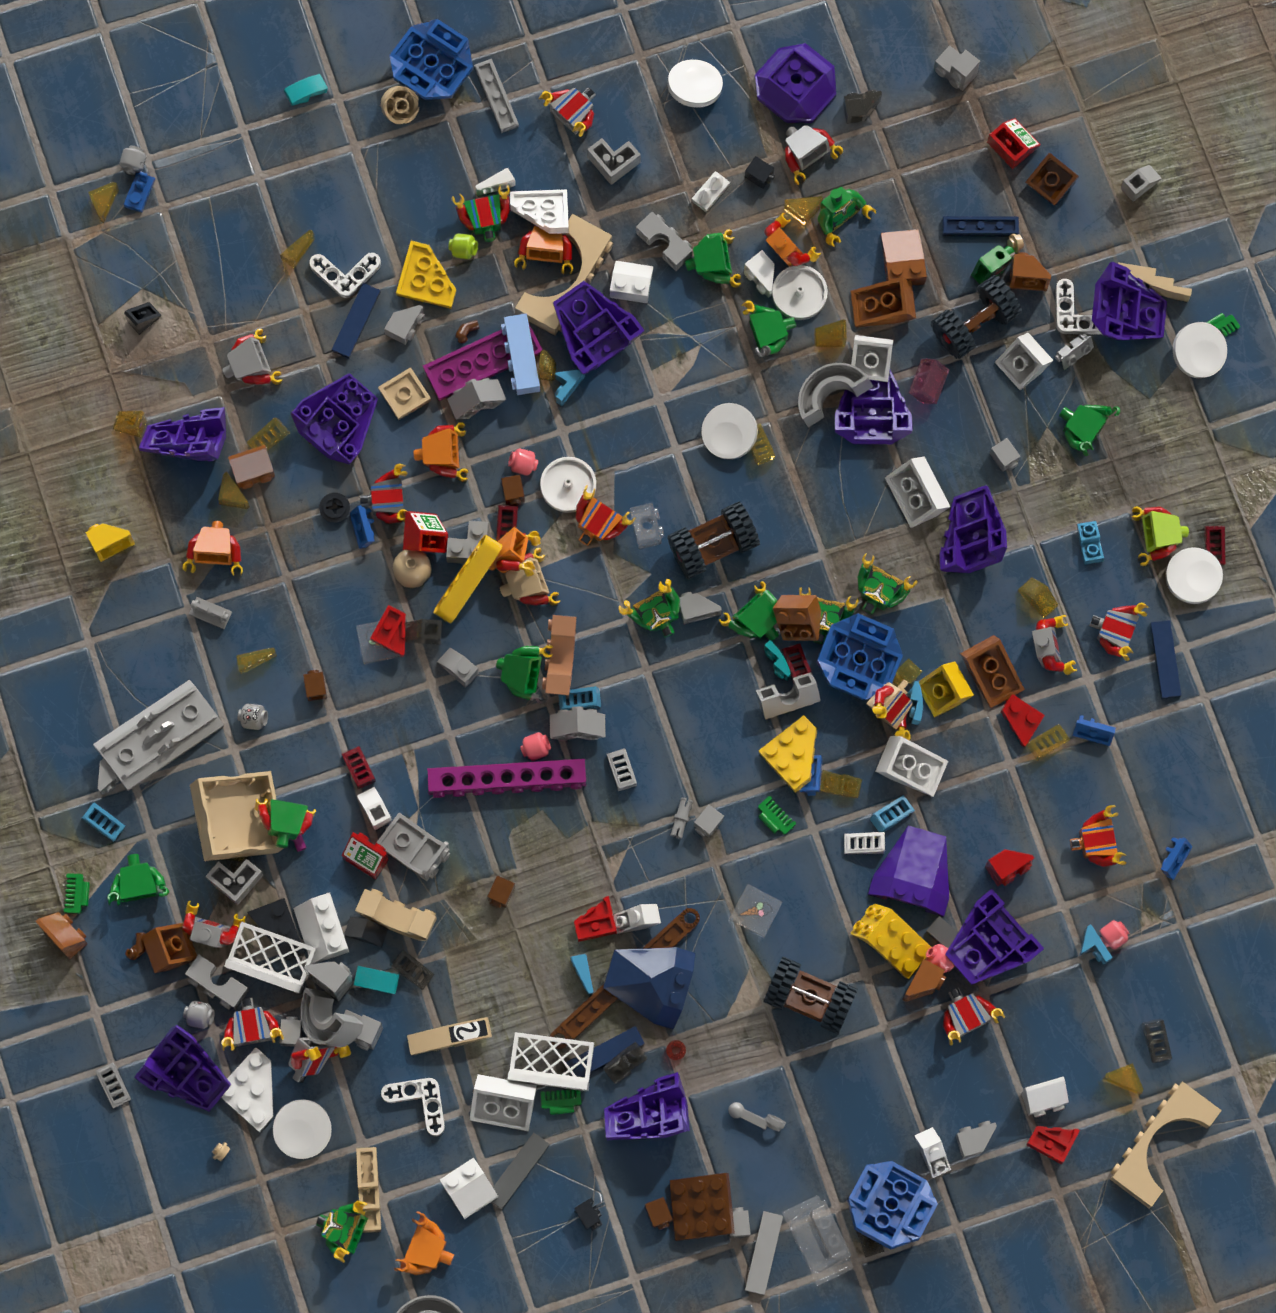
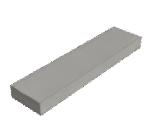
[474,59,519,133]
[745,1211,783,1295]

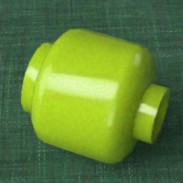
[448,233,478,260]

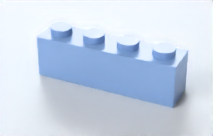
[501,313,540,395]

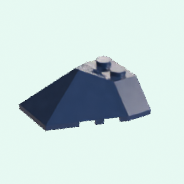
[603,947,696,1030]

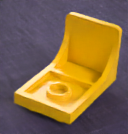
[851,904,931,979]

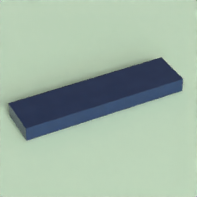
[942,216,1019,237]
[332,283,381,359]
[1150,620,1182,699]
[566,1026,645,1077]

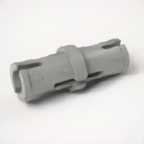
[670,798,693,839]

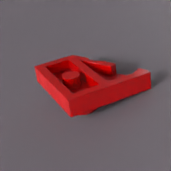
[370,605,406,657]
[1001,694,1045,747]
[574,896,617,942]
[1027,1126,1080,1165]

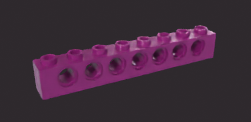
[427,759,586,798]

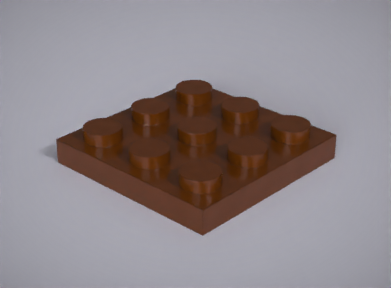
[670,1173,735,1241]

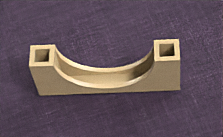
[515,214,613,335]
[1110,1081,1222,1208]

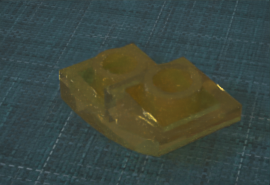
[820,770,862,798]

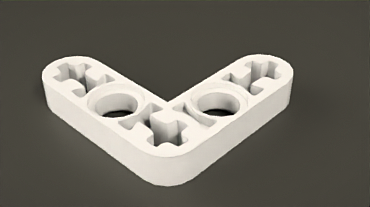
[309,253,381,298]
[1055,279,1101,334]
[381,1078,445,1137]

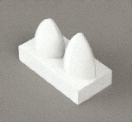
[692,171,730,212]

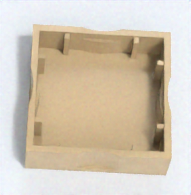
[190,771,284,861]

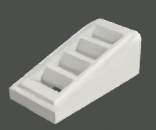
[475,168,515,196]
[844,832,885,854]

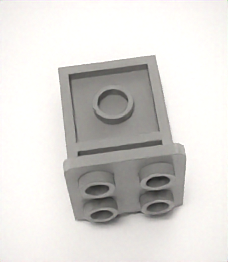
[376,813,451,881]

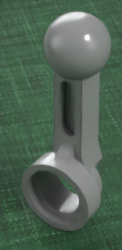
[728,1102,786,1131]

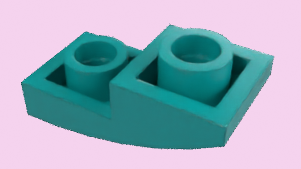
[284,74,328,105]
[764,640,791,681]
[354,966,399,994]

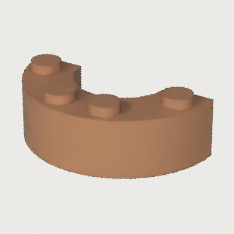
[542,615,576,695]

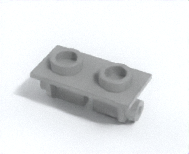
[1055,334,1094,370]
[189,597,232,629]

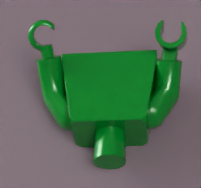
[1059,405,1120,456]
[107,854,169,906]

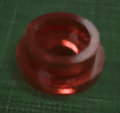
[666,1040,686,1060]

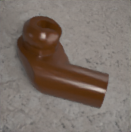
[456,320,480,344]
[125,933,146,960]

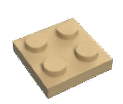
[378,368,431,420]

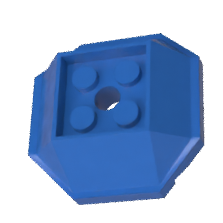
[390,19,473,100]
[816,613,903,701]
[847,1161,938,1250]

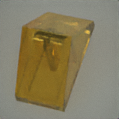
[88,182,119,223]
[784,196,823,225]
[815,319,847,347]
[113,411,147,438]
[218,472,250,509]
[1018,577,1058,618]
[1103,1063,1144,1096]

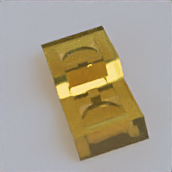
[892,658,923,687]

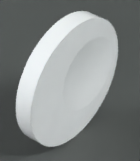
[668,60,723,107]
[772,265,828,320]
[1173,322,1227,378]
[702,403,758,459]
[540,457,596,513]
[1166,548,1223,604]
[273,1100,331,1159]

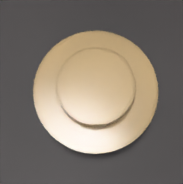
[1007,234,1024,253]
[212,1142,230,1161]

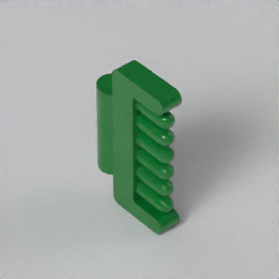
[1206,313,1240,337]
[758,796,796,835]
[64,873,90,914]
[541,1089,582,1115]

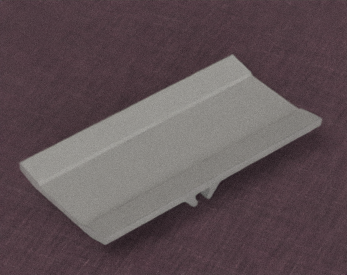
[93,680,224,791]

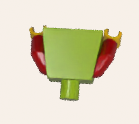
[1132,506,1189,566]

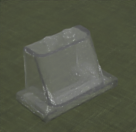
[782,1195,853,1286]

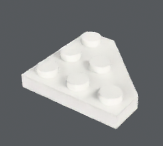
[510,190,569,234]
[221,1048,274,1132]

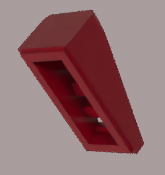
[496,505,519,542]
[1204,526,1226,565]
[782,643,812,684]
[342,746,376,789]

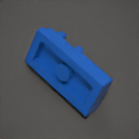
[124,171,155,213]
[350,505,374,549]
[1072,715,1116,746]
[799,755,822,796]
[1161,837,1192,880]

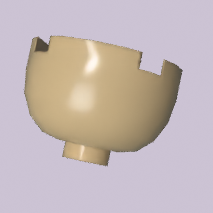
[380,86,419,124]
[393,550,432,588]

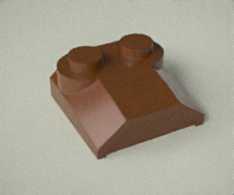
[1025,153,1079,206]

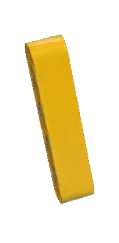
[433,535,502,623]

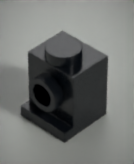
[574,1198,602,1231]

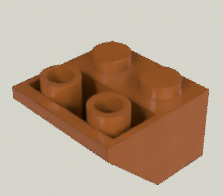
[773,595,821,641]

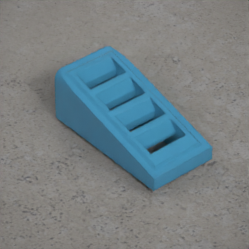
[558,686,601,710]
[870,795,915,832]
[81,802,125,842]
[570,954,594,996]

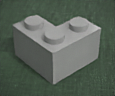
[934,45,980,91]
[587,138,641,185]
[448,378,506,420]
[446,521,489,564]
[550,706,606,741]
[206,859,264,905]
[344,1010,383,1051]

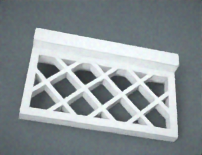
[224,922,316,993]
[508,1032,594,1091]

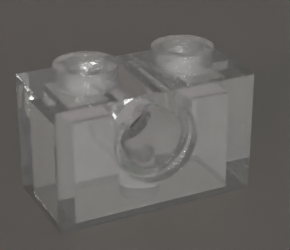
[630,503,664,549]

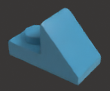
[555,370,585,406]
[1079,924,1113,965]

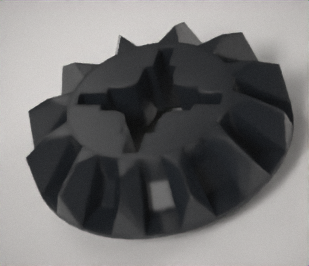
[319,493,350,523]

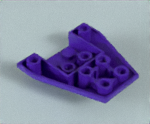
[291,373,378,464]

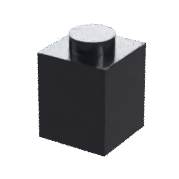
[744,156,775,189]

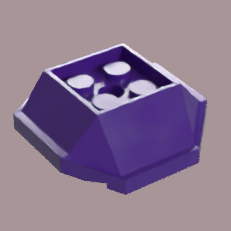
[754,43,837,123]

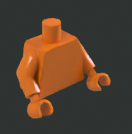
[394,1211,455,1275]

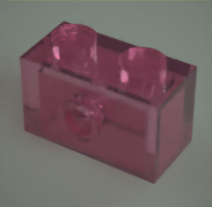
[909,359,949,404]

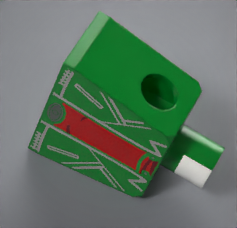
[971,245,1015,284]

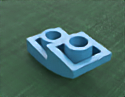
[1077,521,1104,564]
[906,681,923,725]

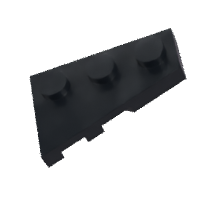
[247,898,305,961]

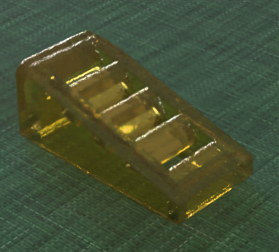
[280,230,315,268]
[539,350,557,381]
[246,417,290,451]
[751,424,775,466]
[236,647,277,674]
[1027,724,1070,761]

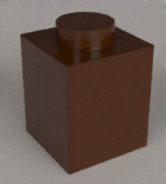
[501,475,525,506]
[303,670,327,701]
[487,876,515,909]
[645,1197,672,1230]

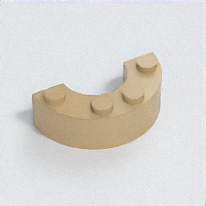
[355,889,437,941]

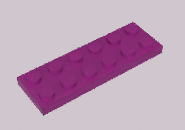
[423,322,543,401]

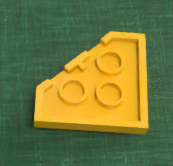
[396,241,456,309]
[758,715,817,793]

